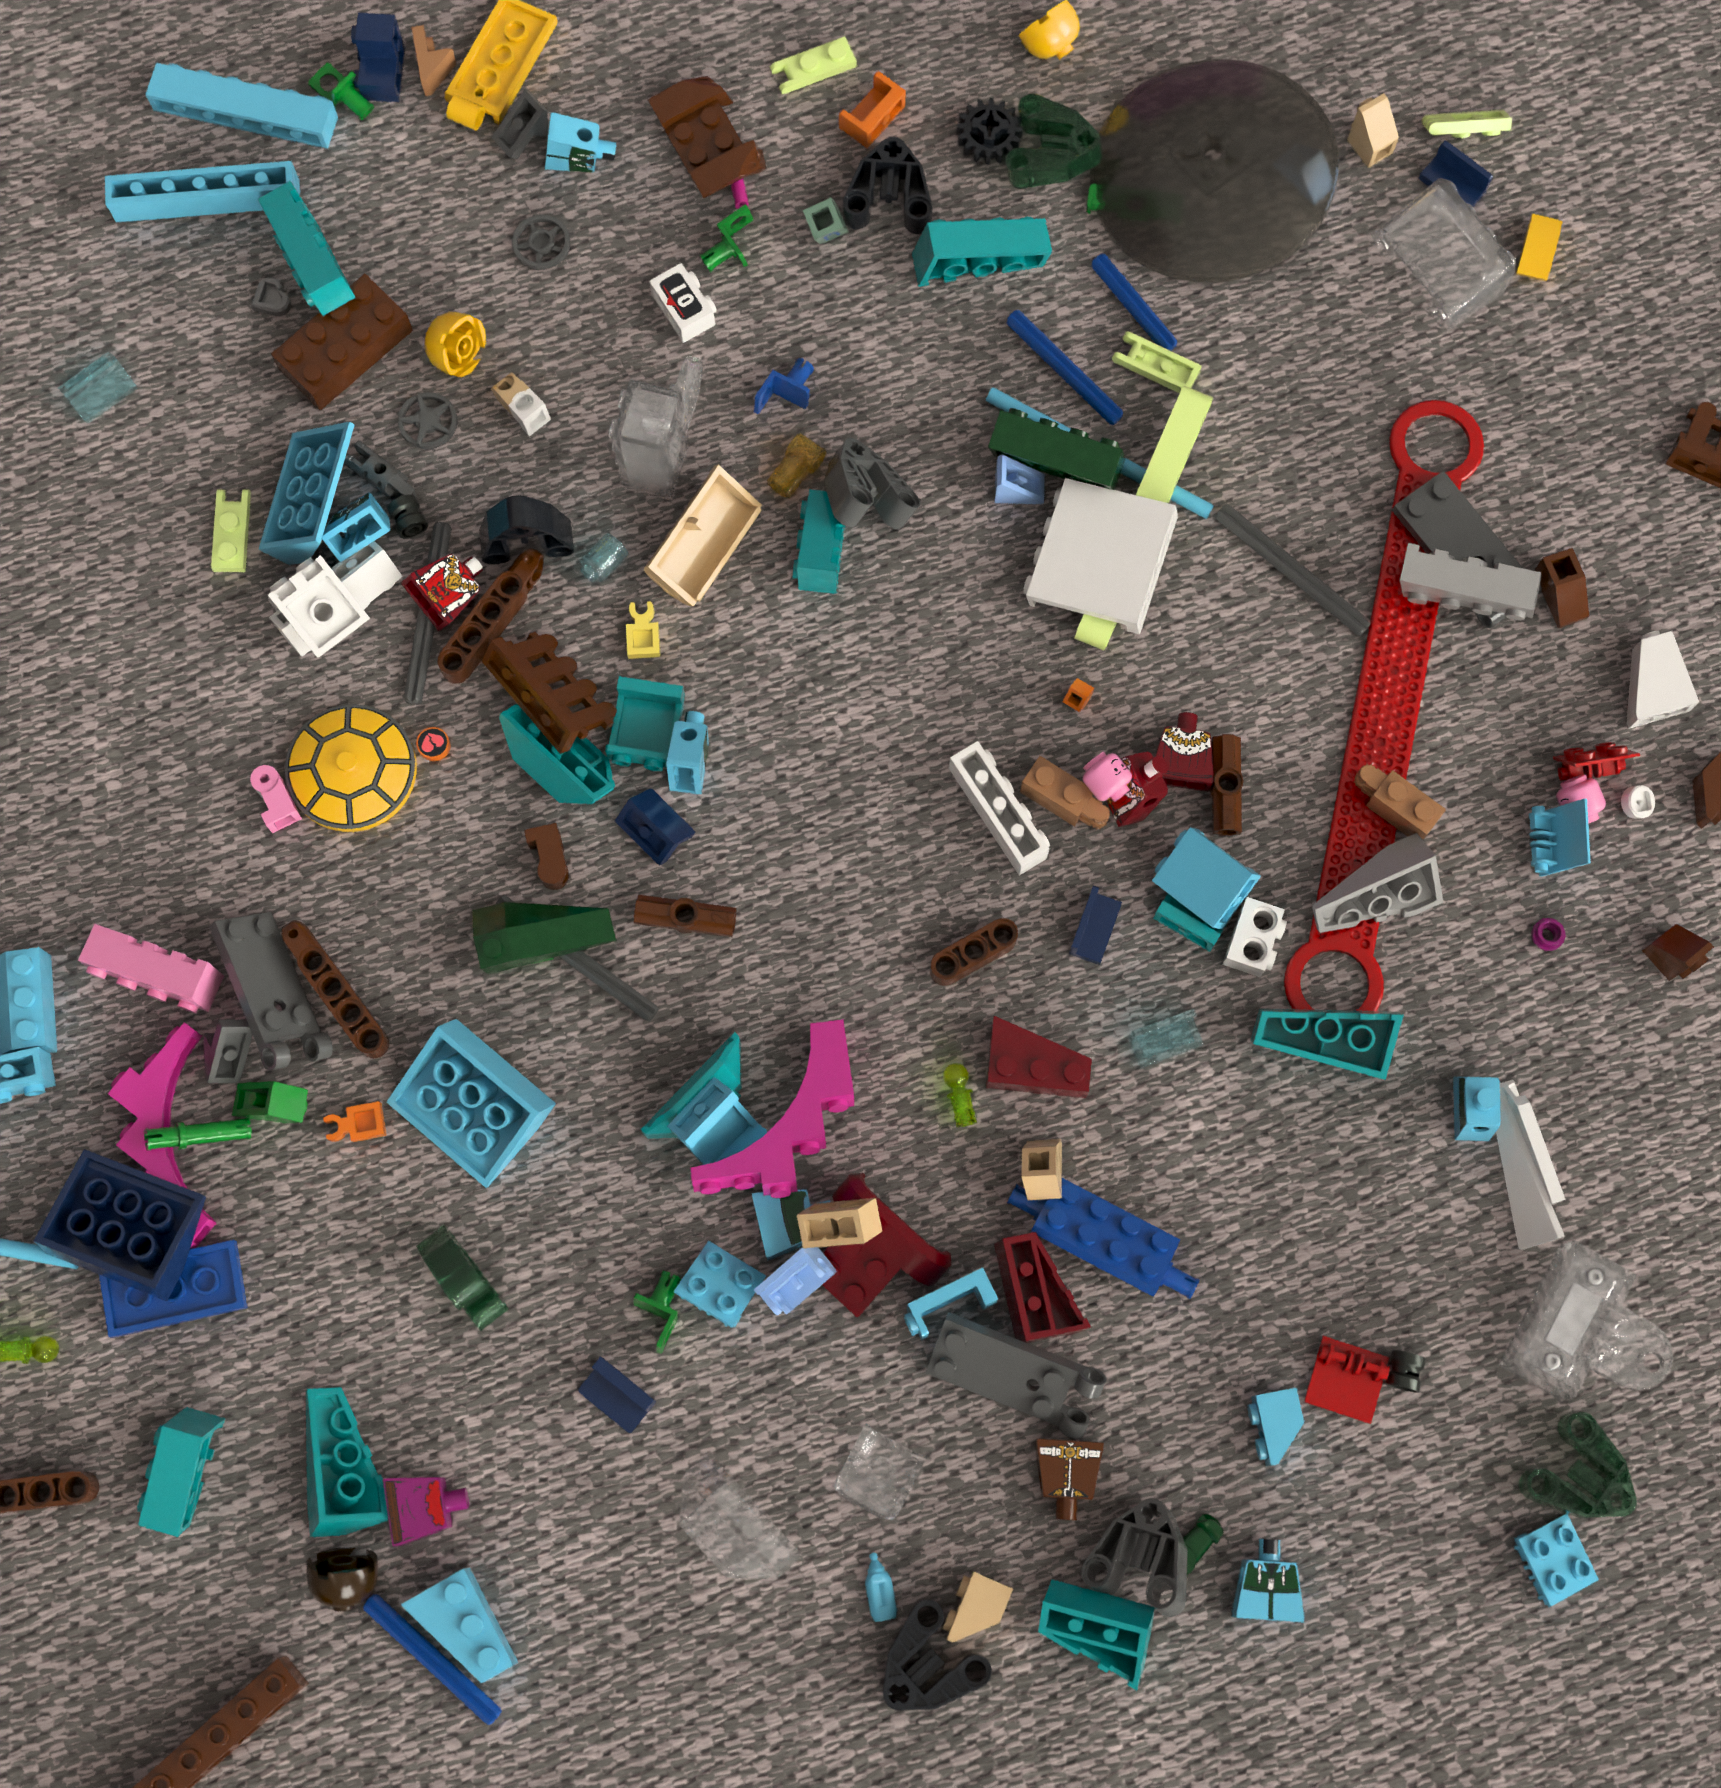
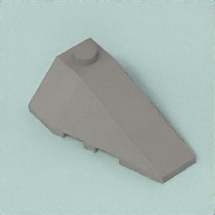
[1312,833,1443,933]

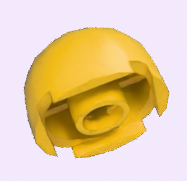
[1018,0,1080,60]
[424,311,486,377]

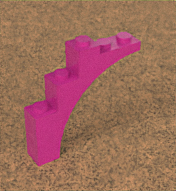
[690,1019,855,1198]
[108,1022,217,1249]

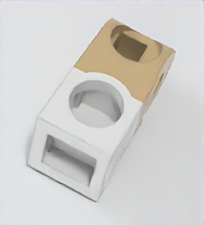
[491,372,551,437]

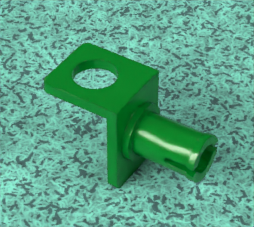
[308,63,374,121]
[699,205,754,272]
[633,1271,682,1354]

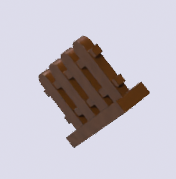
[1665,402,1721,488]
[482,632,617,754]

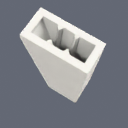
[1626,631,1699,729]

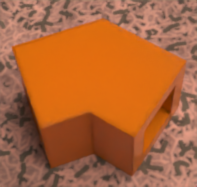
[1063,678,1095,712]

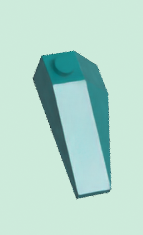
[306,1387,389,1537]

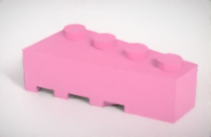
[78,924,224,1014]

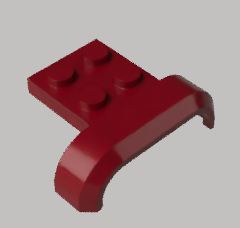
[822,1173,952,1318]

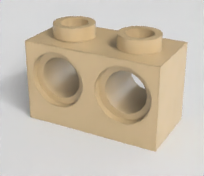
[797,1198,882,1248]

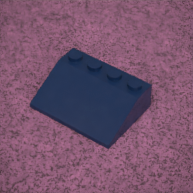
[34,1149,206,1301]

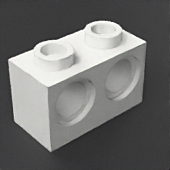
[1222,897,1287,977]

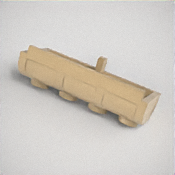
[644,465,762,606]

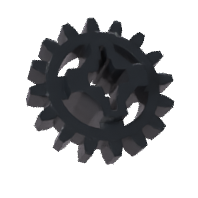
[956,98,1023,165]

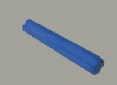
[1091,253,1178,351]

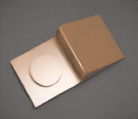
[412,25,457,96]

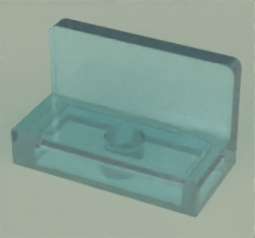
[58,351,137,423]
[1128,1009,1204,1069]

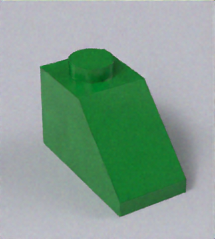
[232,1081,308,1123]

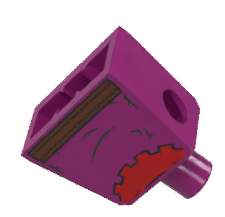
[383,1477,469,1547]

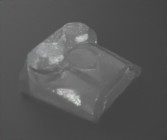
[833,1423,927,1521]

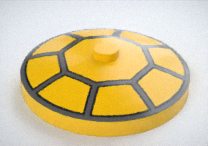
[285,704,417,832]

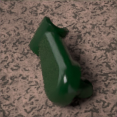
[1183,1513,1224,1575]

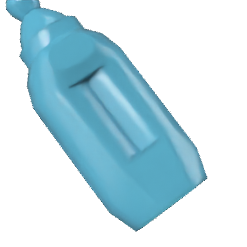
[865,1553,897,1622]

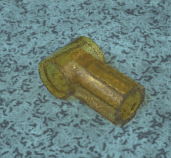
[767,433,827,499]

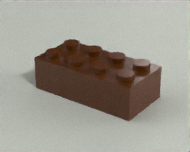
[271,274,413,411]

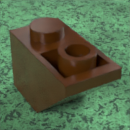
[1534,548,1589,629]
[1692,751,1721,829]
[1642,924,1714,981]

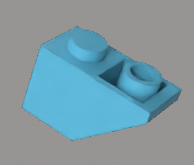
[1247,1388,1304,1466]

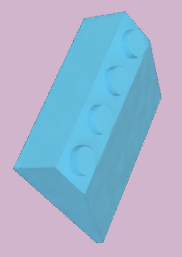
[258,422,355,565]
[386,1019,556,1188]

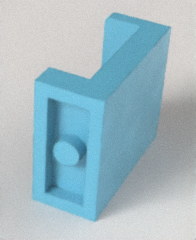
[1152,827,1261,929]
[667,1077,768,1165]
[904,1268,998,1340]

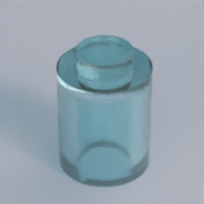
[580,533,629,583]

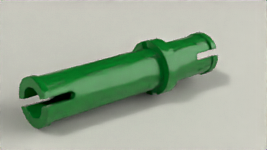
[144,1117,252,1151]

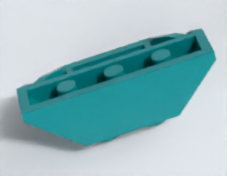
[499,703,615,804]
[640,1032,742,1139]

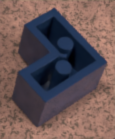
[351,13,405,102]

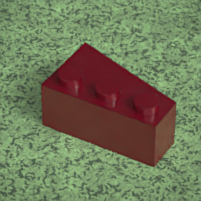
[986,1016,1092,1098]
[994,1232,1092,1343]

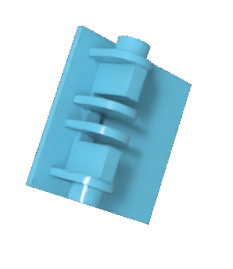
[1528,798,1591,877]
[674,1241,766,1328]
[1514,1514,1599,1607]

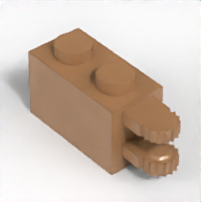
[1020,756,1110,830]
[1354,764,1446,840]

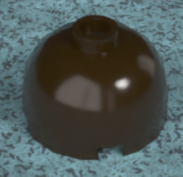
[307,1548,378,1612]

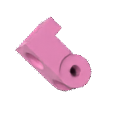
[250,765,302,833]

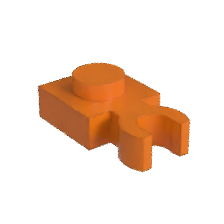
[323,1101,387,1142]

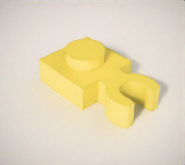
[626,601,660,659]

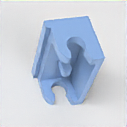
[754,1247,837,1315]

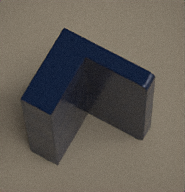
[1418,140,1493,215]
[614,789,695,866]
[1069,886,1122,965]
[578,1356,657,1433]

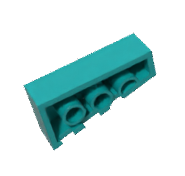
[258,181,356,316]
[912,217,1052,287]
[1250,1008,1404,1080]

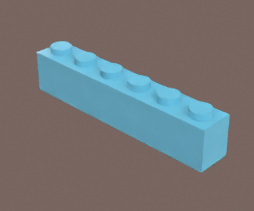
[145,63,338,149]
[105,161,300,222]

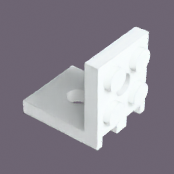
[268,555,370,658]

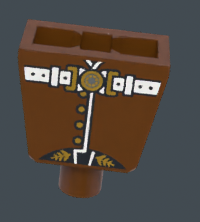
[1035,1439,1104,1521]

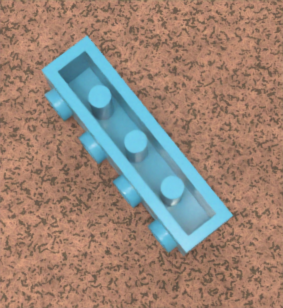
[0,1047,56,1104]

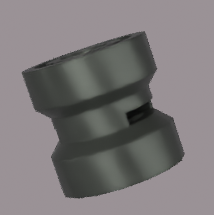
[387,495,429,539]
[1385,1350,1426,1393]

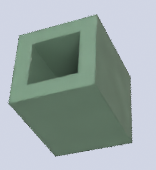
[803,198,848,245]

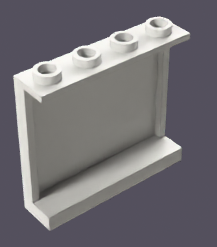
[1024,478,1178,634]

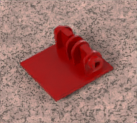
[1553,742,1640,781]
[1304,1336,1390,1424]

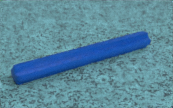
[1007,310,1123,425]
[363,1594,502,1725]

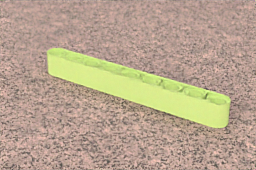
[1074,386,1213,651]

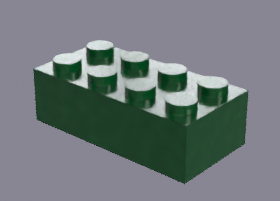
[988,408,1126,490]

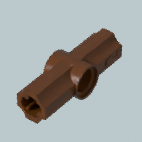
[1210,734,1244,836]
[634,894,737,937]

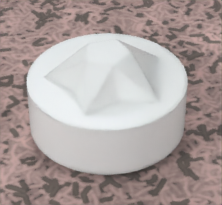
[1621,785,1655,819]

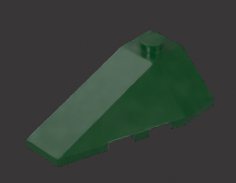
[472,902,617,975]

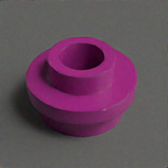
[1531,918,1566,951]

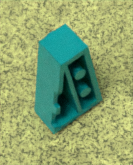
[793,489,845,594]
[137,1407,225,1537]
[1038,1579,1155,1691]

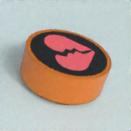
[416,727,451,761]

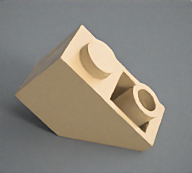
[1347,93,1399,168]
[1021,1139,1062,1201]
[942,1571,1013,1642]

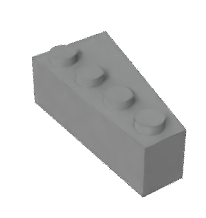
[1400,543,1541,621]

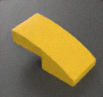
[1515,213,1563,281]

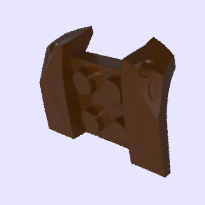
[648,76,766,198]

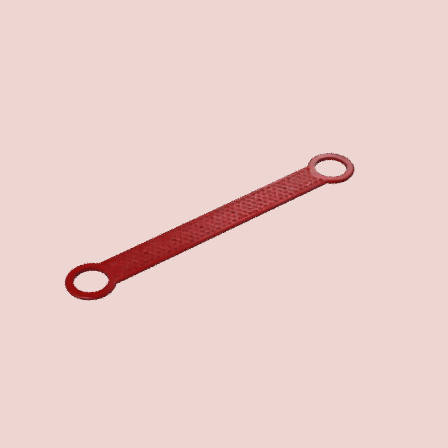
[1284,400,1484,1011]

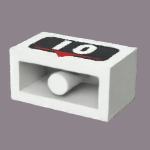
[649,263,716,343]

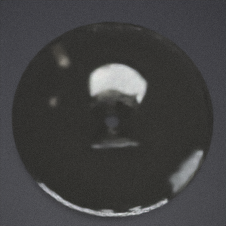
[1090,59,1339,282]

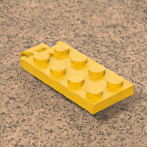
[445,0,558,130]

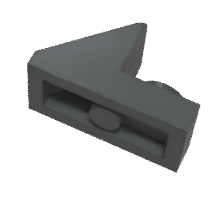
[491,89,548,159]
[203,1019,253,1083]

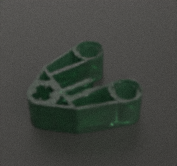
[1006,94,1102,189]
[416,1225,509,1331]
[1519,1412,1637,1518]

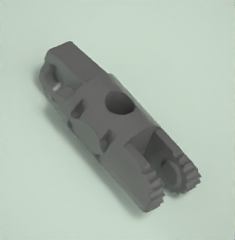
[343,440,416,499]

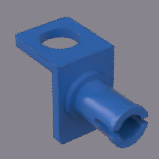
[754,358,814,414]

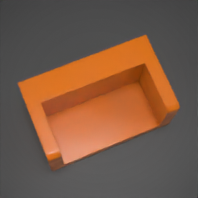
[839,71,906,149]

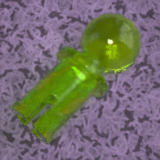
[943,1063,977,1128]
[0,1336,59,1364]

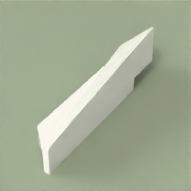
[1496,1080,1566,1250]

